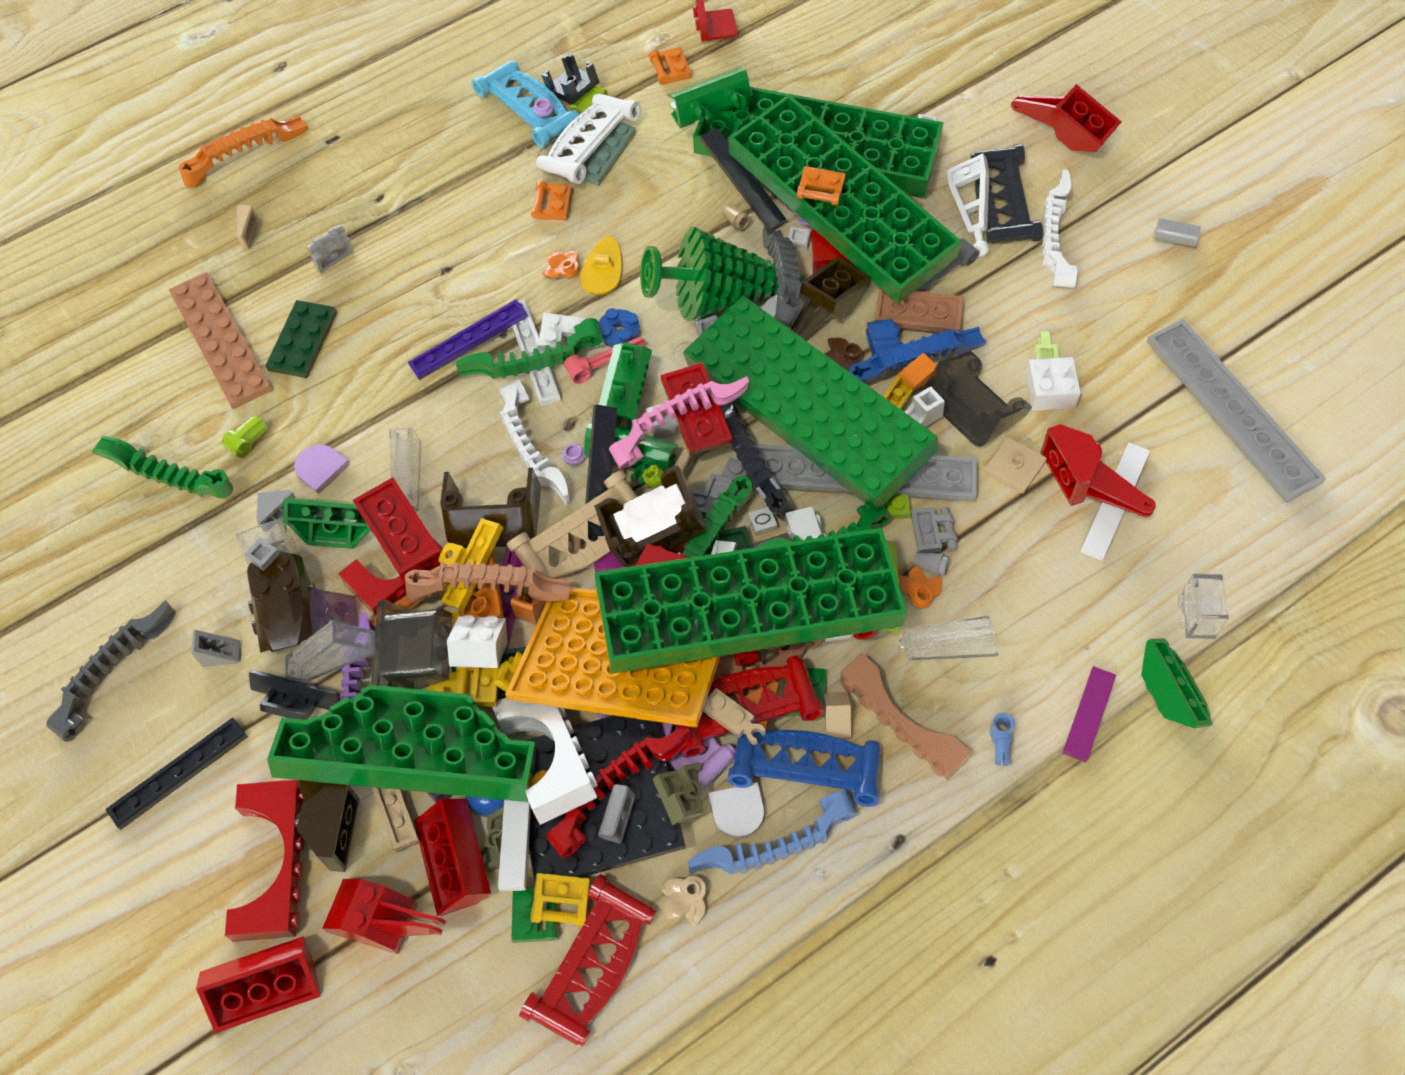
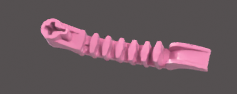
[609,376,749,469]

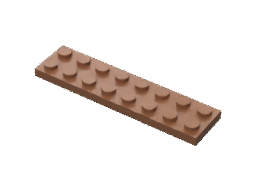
[168,272,272,409]

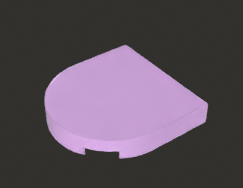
[294,445,349,494]

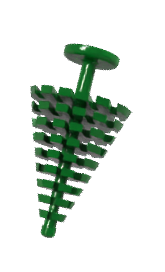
[640,227,806,321]

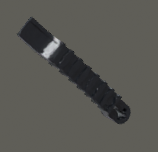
[720,401,796,521]

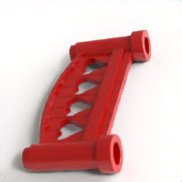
[675,655,825,758]
[519,874,657,1047]

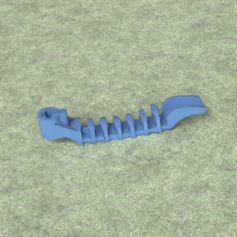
[688,790,857,875]

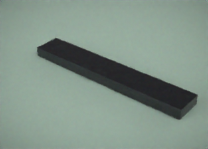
[700,127,787,230]
[582,404,617,542]
[105,717,248,830]

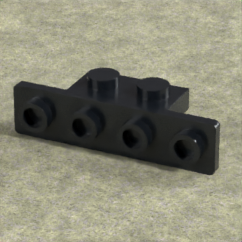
[249,669,340,720]

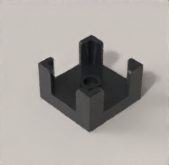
[541,53,600,104]

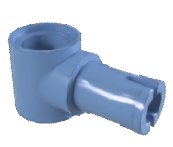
[989,713,1015,766]

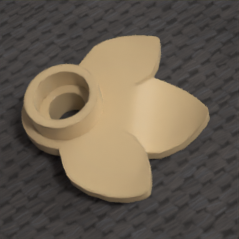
[661,876,707,926]

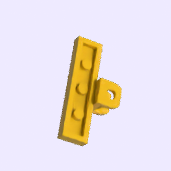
[438,518,504,611]

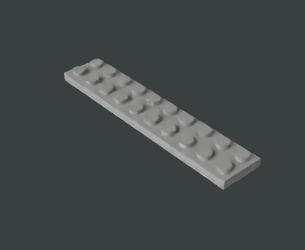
[1146,319,1326,502]
[751,444,977,501]

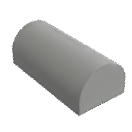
[1153,219,1201,247]
[598,785,636,844]

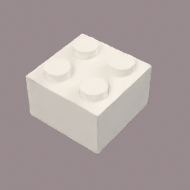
[1025,357,1081,411]
[447,615,508,668]

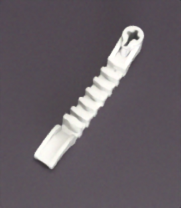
[1042,169,1077,288]
[498,379,570,506]

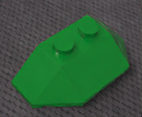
[283,498,371,549]
[1141,638,1213,728]

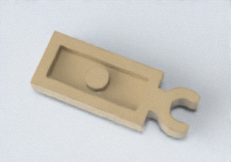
[703,688,766,745]

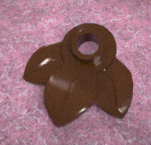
[825,338,863,371]

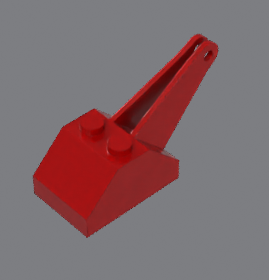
[1011,84,1122,152]
[1040,424,1156,517]
[322,879,446,954]

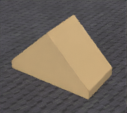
[824,692,851,740]

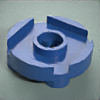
[599,308,640,348]

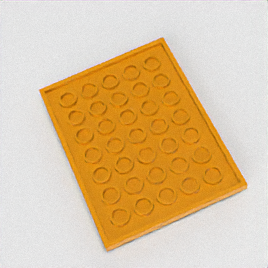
[505,587,721,727]

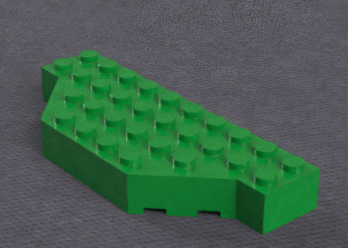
[267,685,536,802]

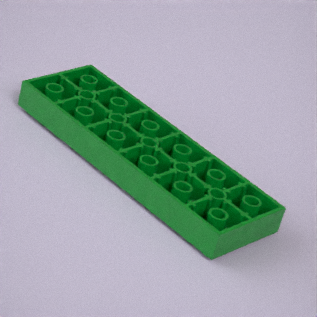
[693,87,944,197]
[729,94,962,304]
[683,295,939,512]
[594,528,907,674]

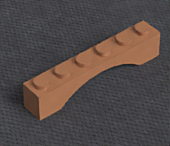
[840,652,971,780]

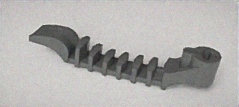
[763,226,802,327]
[46,600,176,742]

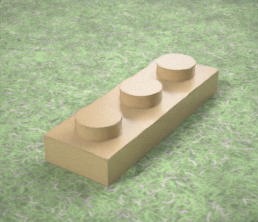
[372,787,420,852]

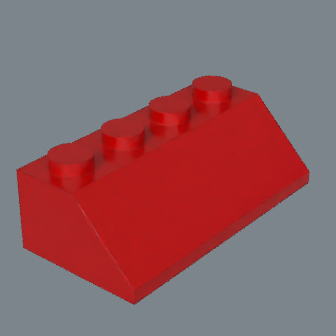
[414,798,491,916]
[196,936,320,1033]

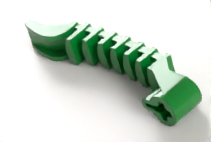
[456,318,603,379]
[92,436,233,498]
[682,475,753,558]
[757,503,891,547]

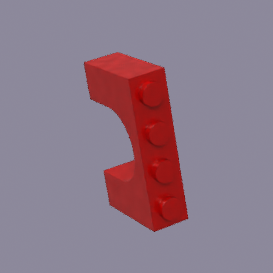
[338,536,448,616]

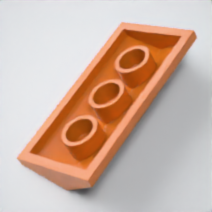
[459,549,504,618]

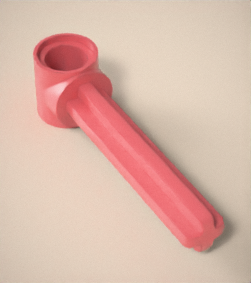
[564,337,646,384]

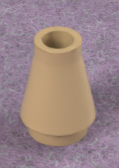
[722,204,751,230]

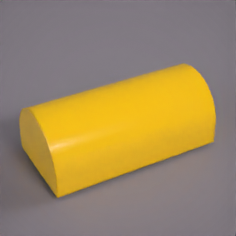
[883,372,914,409]

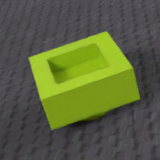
[885,494,911,519]

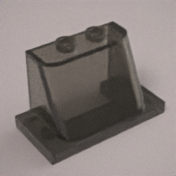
[371,600,453,690]

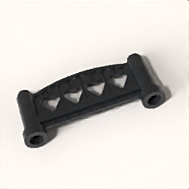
[970,144,1043,244]

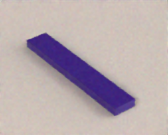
[408,299,528,380]

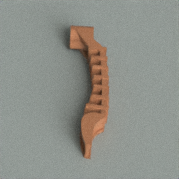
[405,562,571,601]

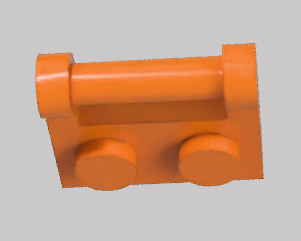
[649,47,692,85]
[796,166,846,206]
[531,181,572,221]

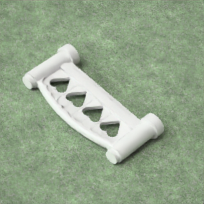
[536,94,641,184]

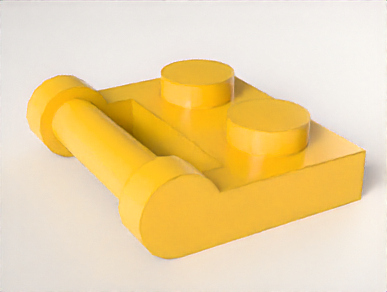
[456,663,500,707]
[531,873,589,927]

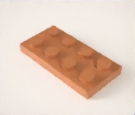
[875,287,964,333]

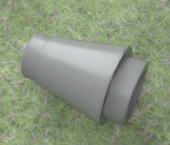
[913,552,950,576]

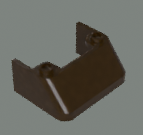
[440,467,541,548]

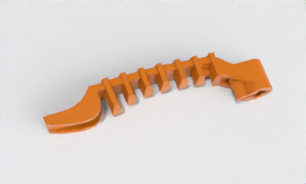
[179,116,308,188]

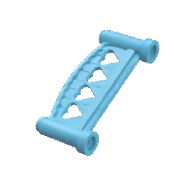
[472,61,579,148]

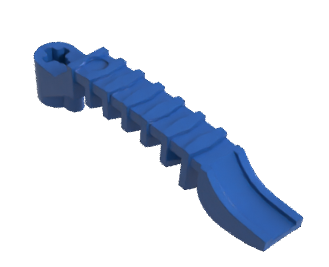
[848,326,987,385]

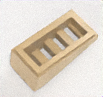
[237,205,258,250]

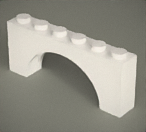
[492,698,598,825]

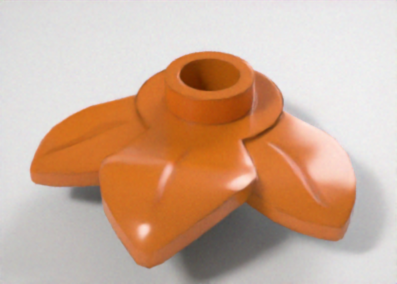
[542,250,579,278]
[898,565,942,608]

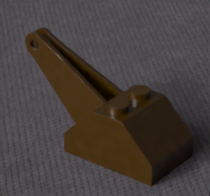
[790,257,872,340]
[295,780,360,872]

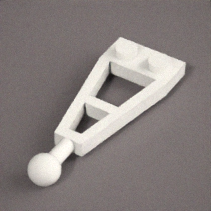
[946,154,989,257]

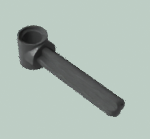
[915,238,980,292]

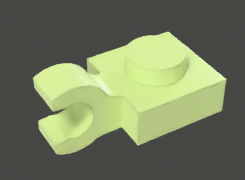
[1034,331,1059,359]

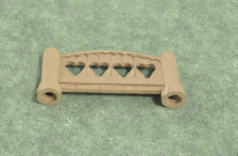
[506,469,637,579]

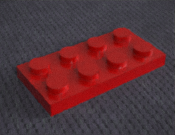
[661,362,732,455]
[352,477,441,577]

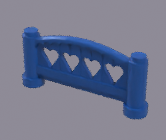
[727,730,881,807]

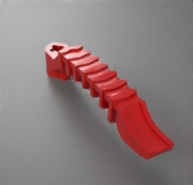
[547,725,692,859]

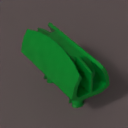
[667,67,751,129]
[598,342,652,429]
[584,422,678,484]

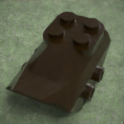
[247,552,321,653]

